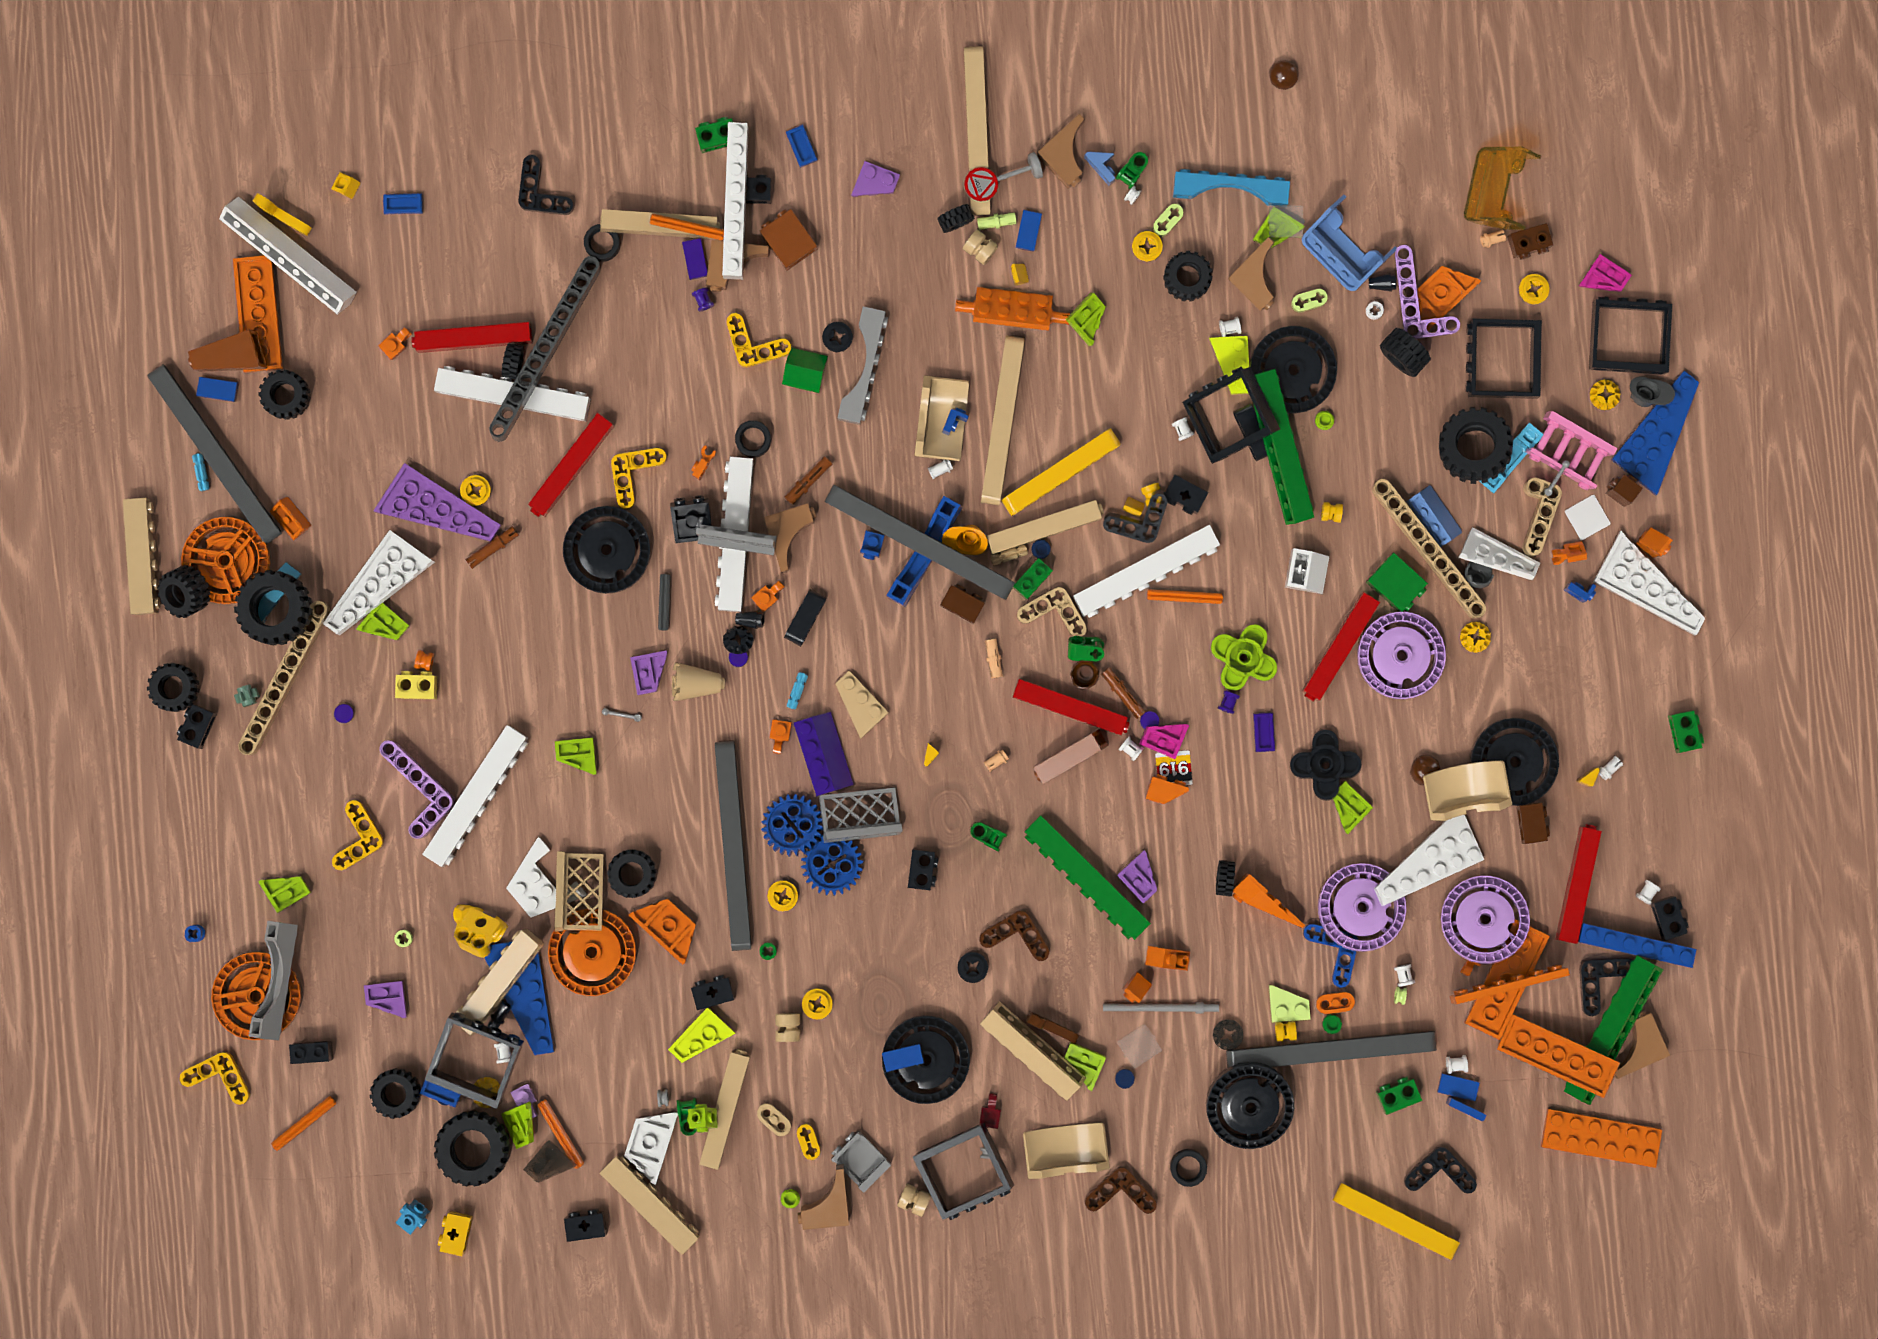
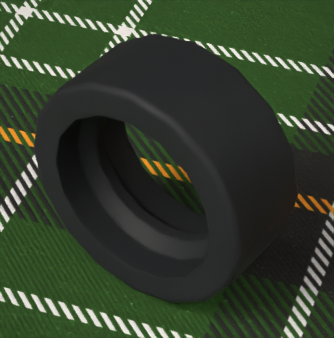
[584,224,621,262]
[735,420,771,458]
[1170,1149,1207,1187]

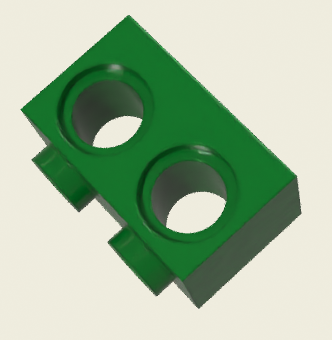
[695,117,733,153]
[1013,558,1053,601]
[1668,711,1704,753]
[1376,1076,1422,1115]

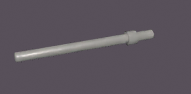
[1103,1002,1219,1014]

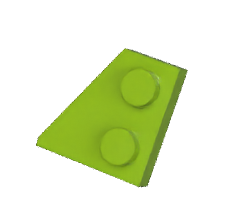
[1065,293,1106,346]
[356,603,410,641]

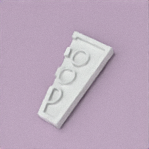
[1459,527,1540,580]

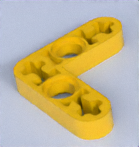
[252,193,312,236]
[727,313,791,368]
[611,448,667,510]
[332,800,384,870]
[179,1052,250,1105]

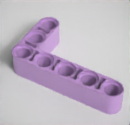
[1395,245,1460,339]
[379,740,455,839]

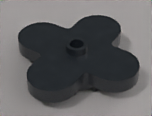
[1290,730,1362,801]

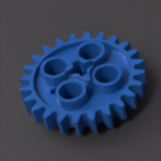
[761,794,823,857]
[801,835,863,896]

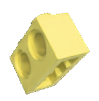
[395,671,437,699]

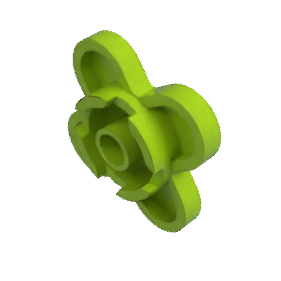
[1211,625,1277,691]

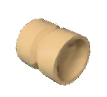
[963,229,999,265]
[775,1013,800,1042]
[897,1183,931,1217]

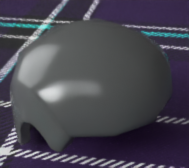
[1464,561,1494,589]

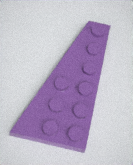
[373,463,502,541]

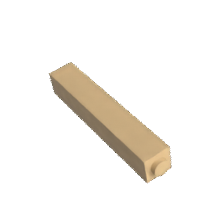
[600,209,720,239]
[987,500,1104,555]
[699,1049,751,1170]

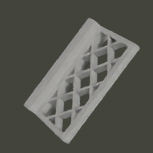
[696,524,777,556]
[819,788,902,843]

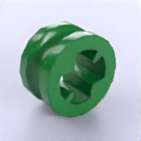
[759,942,777,960]

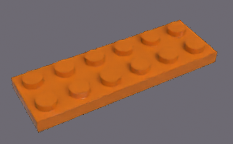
[233,255,283,373]
[1464,919,1550,1040]
[1450,965,1570,1004]
[1497,1014,1620,1098]
[1541,1109,1662,1168]

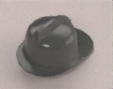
[1630,376,1675,407]

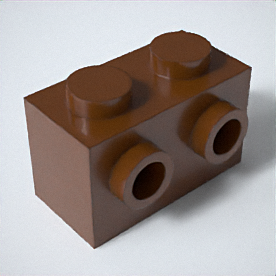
[1507,223,1553,260]
[1606,474,1643,507]
[940,584,985,624]
[1516,803,1550,844]

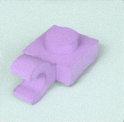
[510,1084,538,1118]

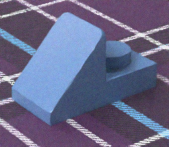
[1084,152,1115,186]

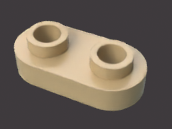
[757,1103,791,1136]

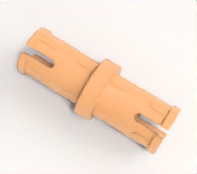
[985,639,1003,679]

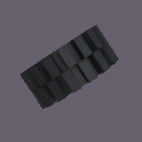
[937,204,975,233]
[501,343,524,379]
[1216,860,1235,896]

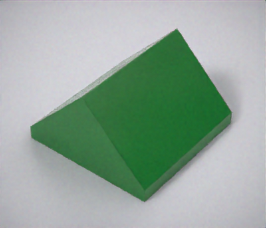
[782,347,828,393]

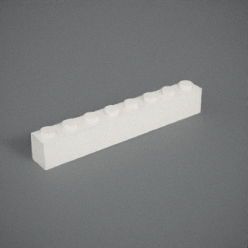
[722,122,749,280]
[219,197,357,315]
[434,366,591,422]
[715,457,754,612]
[1073,525,1220,618]
[422,725,528,867]

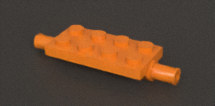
[955,287,1070,331]

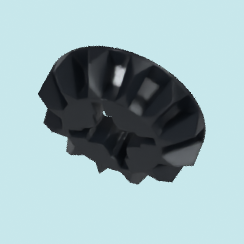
[822,322,853,353]
[723,625,754,654]
[957,952,988,983]

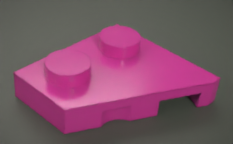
[1579,254,1632,292]
[1139,724,1189,759]

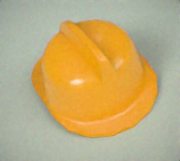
[942,525,988,555]

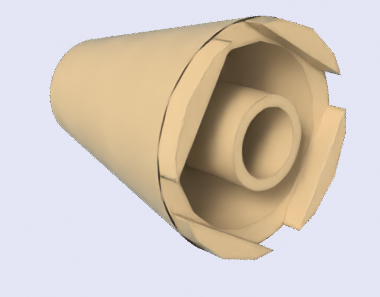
[672,663,725,701]

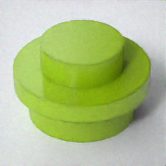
[1315,411,1334,430]
[781,1189,800,1208]

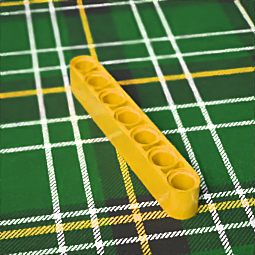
[1001,428,1121,516]
[1333,1183,1460,1260]

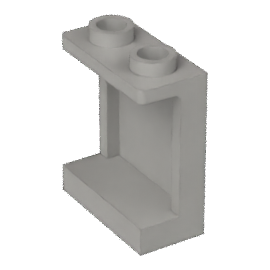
[831,1131,891,1193]

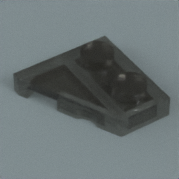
[523,1140,577,1183]

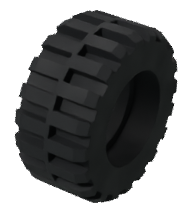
[1439,407,1513,484]
[234,570,313,646]
[434,1111,511,1187]

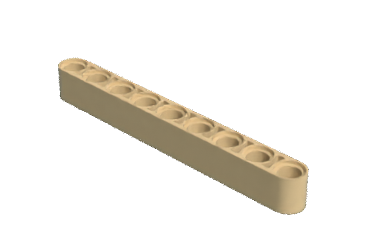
[964,46,990,215]
[981,335,1025,505]
[1372,479,1486,619]
[238,601,330,755]

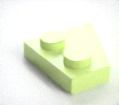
[1269,985,1311,1022]

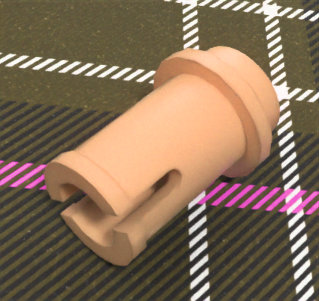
[1480,229,1506,248]
[984,750,1009,772]

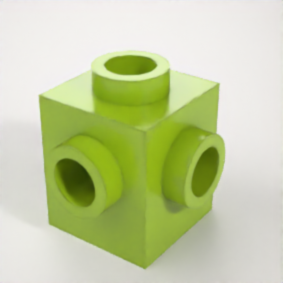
[687,1104,718,1133]

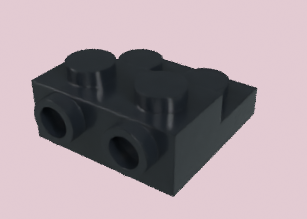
[670,495,712,544]

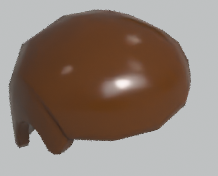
[1269,60,1298,90]
[1070,660,1099,689]
[1410,755,1441,786]

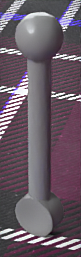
[1544,460,1570,496]
[602,708,642,722]

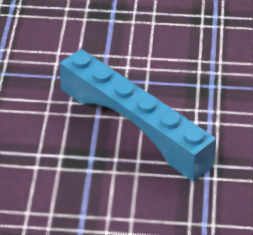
[1173,169,1290,207]

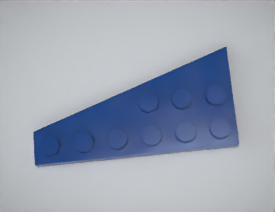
[1611,371,1699,496]
[479,941,554,1055]

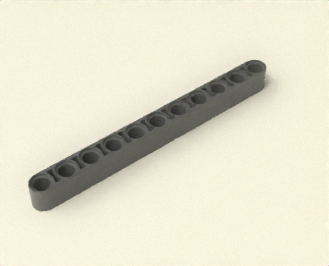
[489,256,600,442]
[147,364,282,544]
[824,484,1015,600]
[715,741,751,951]
[1226,1031,1437,1068]

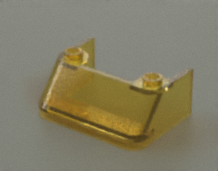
[1464,146,1541,230]

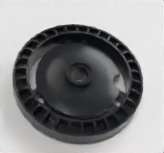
[1249,326,1337,414]
[563,506,651,594]
[1470,718,1559,806]
[882,1015,970,1104]
[1206,1062,1295,1149]

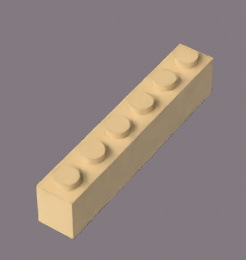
[123,498,160,615]
[456,929,545,1035]
[980,1001,1086,1101]
[600,1155,700,1255]

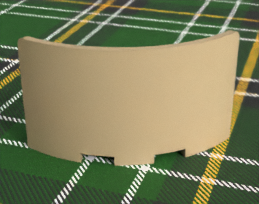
[915,376,969,461]
[1423,761,1512,821]
[1023,1123,1110,1179]

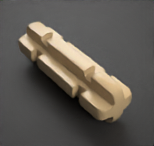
[991,545,1028,565]

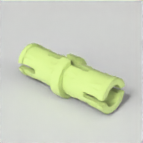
[977,212,1016,230]

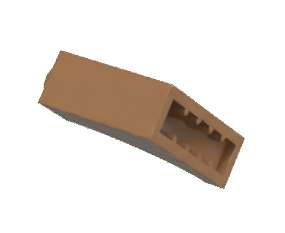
[1037,114,1085,189]
[1228,237,1275,311]
[706,239,770,292]
[764,503,816,573]
[1614,1010,1670,1079]
[798,1164,849,1230]

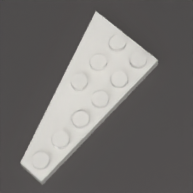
[323,530,435,636]
[1593,531,1705,635]
[1374,815,1484,906]

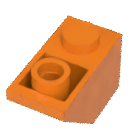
[1635,527,1673,558]
[1145,774,1189,804]
[1145,946,1190,971]
[1122,972,1152,1003]

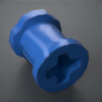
[185,925,206,942]

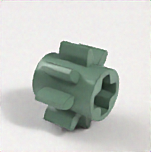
[234,684,260,707]

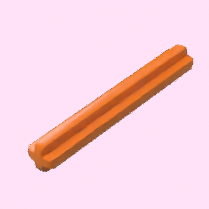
[650,214,724,240]
[1147,589,1223,604]
[271,1096,336,1151]
[537,1099,584,1169]

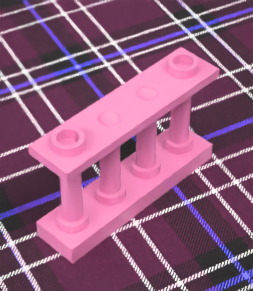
[1525,411,1617,490]

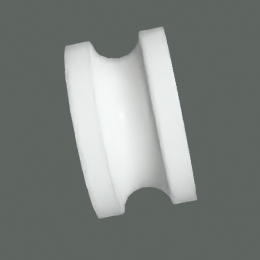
[1124,186,1141,205]
[1366,301,1384,320]

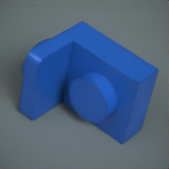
[942,408,969,436]
[860,531,884,560]
[1564,582,1596,603]

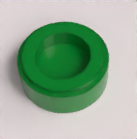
[1322,1014,1342,1034]

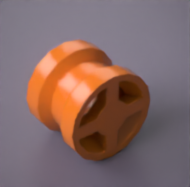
[414,650,435,672]

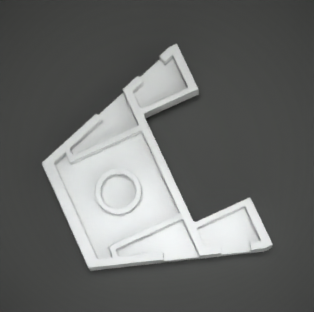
[506,837,588,918]

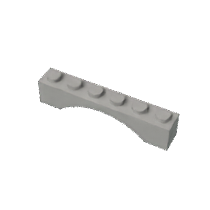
[837,306,888,425]
[249,921,298,1040]

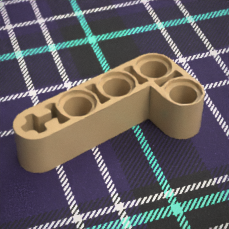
[1522,478,1562,557]

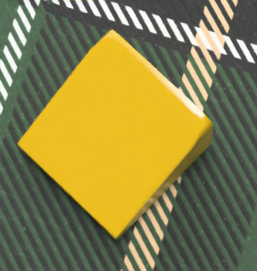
[331,172,360,199]
[1011,264,1029,286]
[1123,497,1145,517]
[924,743,939,767]
[1576,768,1600,787]

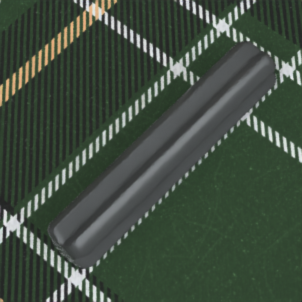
[658,574,671,631]

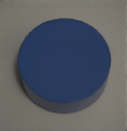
[1031,540,1051,559]
[1115,1069,1135,1089]

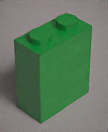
[1366,553,1428,612]

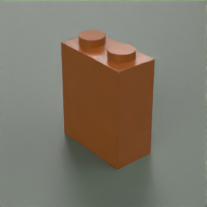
[760,209,818,271]

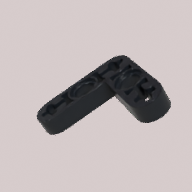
[518,155,574,215]
[1103,490,1168,543]
[1579,958,1633,1017]
[1404,1147,1477,1194]

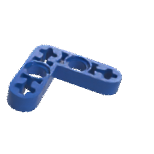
[1303,924,1358,988]

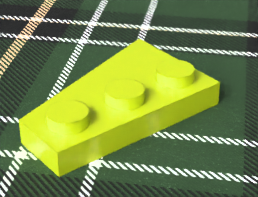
[1209,336,1249,395]
[668,1007,736,1063]

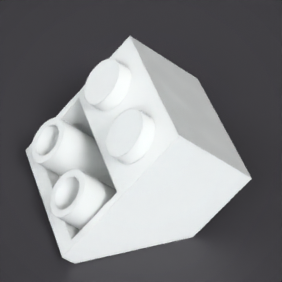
[1285,548,1329,594]

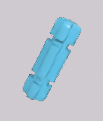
[192,453,210,491]
[787,672,808,709]

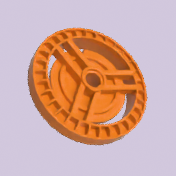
[181,517,270,605]
[548,908,637,996]
[211,952,301,1040]

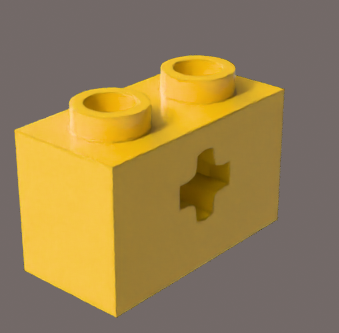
[438,1211,473,1256]

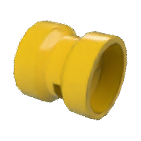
[1141,483,1163,507]
[1321,502,1343,523]
[1275,1021,1297,1041]

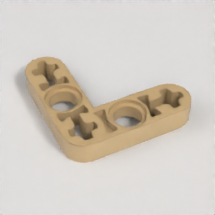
[1017,587,1087,637]

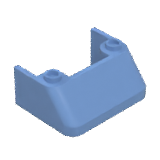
[1302,195,1397,291]

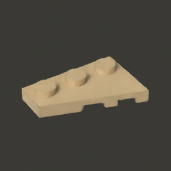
[835,671,889,739]

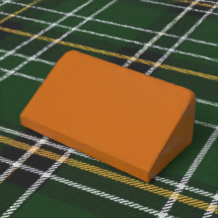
[269,497,311,541]

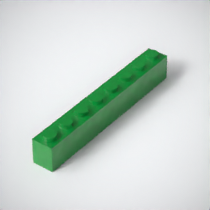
[1253,369,1315,525]
[1024,815,1151,940]
[1564,956,1664,1105]

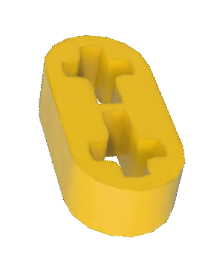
[797,1124,820,1160]

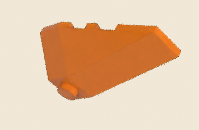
[1232,873,1305,928]

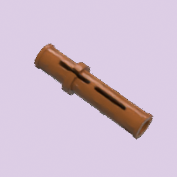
[784,456,833,505]
[465,526,519,569]
[1101,667,1146,719]

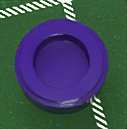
[729,652,748,667]
[334,704,354,723]
[1140,711,1159,729]

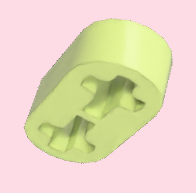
[1153,204,1183,236]
[1291,289,1327,313]

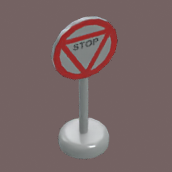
[964,152,1043,202]

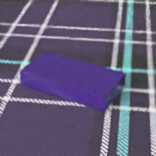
[682,238,708,280]
[1253,713,1275,752]

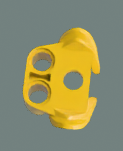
[453,904,508,958]

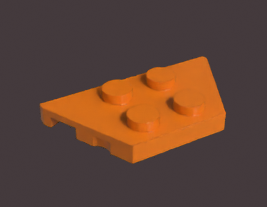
[1413,266,1481,331]
[629,899,696,965]

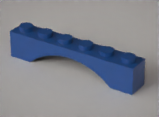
[886,496,963,607]
[1578,923,1697,968]

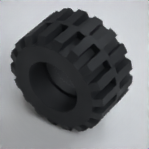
[1163,251,1213,302]
[1380,328,1431,377]
[258,369,311,420]
[157,565,210,618]
[147,663,200,712]
[607,850,657,898]
[369,1068,421,1119]

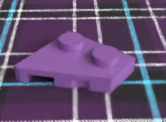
[851,161,900,197]
[630,650,668,695]
[1117,850,1157,903]
[364,981,407,1018]

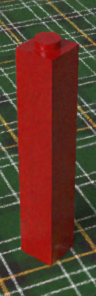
[412,322,533,353]
[528,413,615,517]
[1302,592,1380,702]
[1012,679,1130,736]
[1555,824,1602,944]

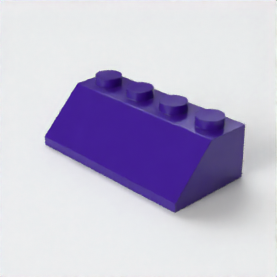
[794,712,854,796]

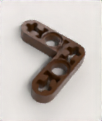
[979,911,1049,961]
[1025,1011,1080,1044]
[1085,1167,1157,1214]

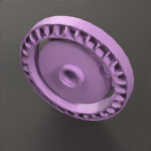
[1357,612,1446,699]
[1318,863,1406,952]
[1441,876,1530,964]

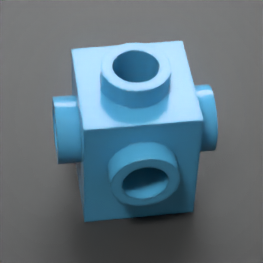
[396,1199,430,1235]

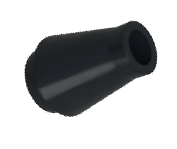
[1369,273,1396,292]
[735,610,764,629]

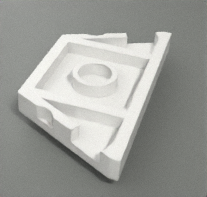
[624,1112,678,1185]

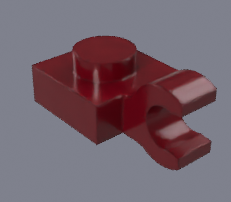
[979,1093,1001,1129]

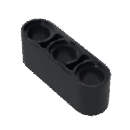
[1233,404,1267,462]
[784,589,827,647]

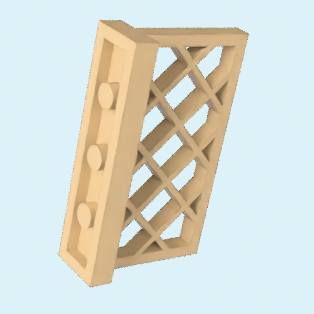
[555,852,604,931]

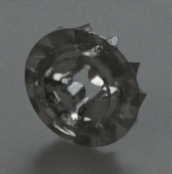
[1212,1019,1244,1050]

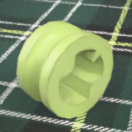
[394,930,413,947]
[1394,987,1407,1005]

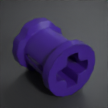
[692,287,714,312]
[1217,691,1240,714]

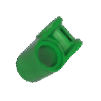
[1115,152,1148,189]
[1068,636,1104,661]
[970,822,1007,852]
[677,1098,697,1136]

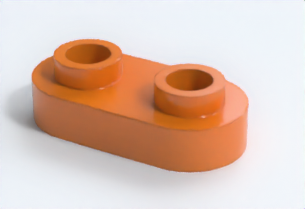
[1316,992,1355,1014]

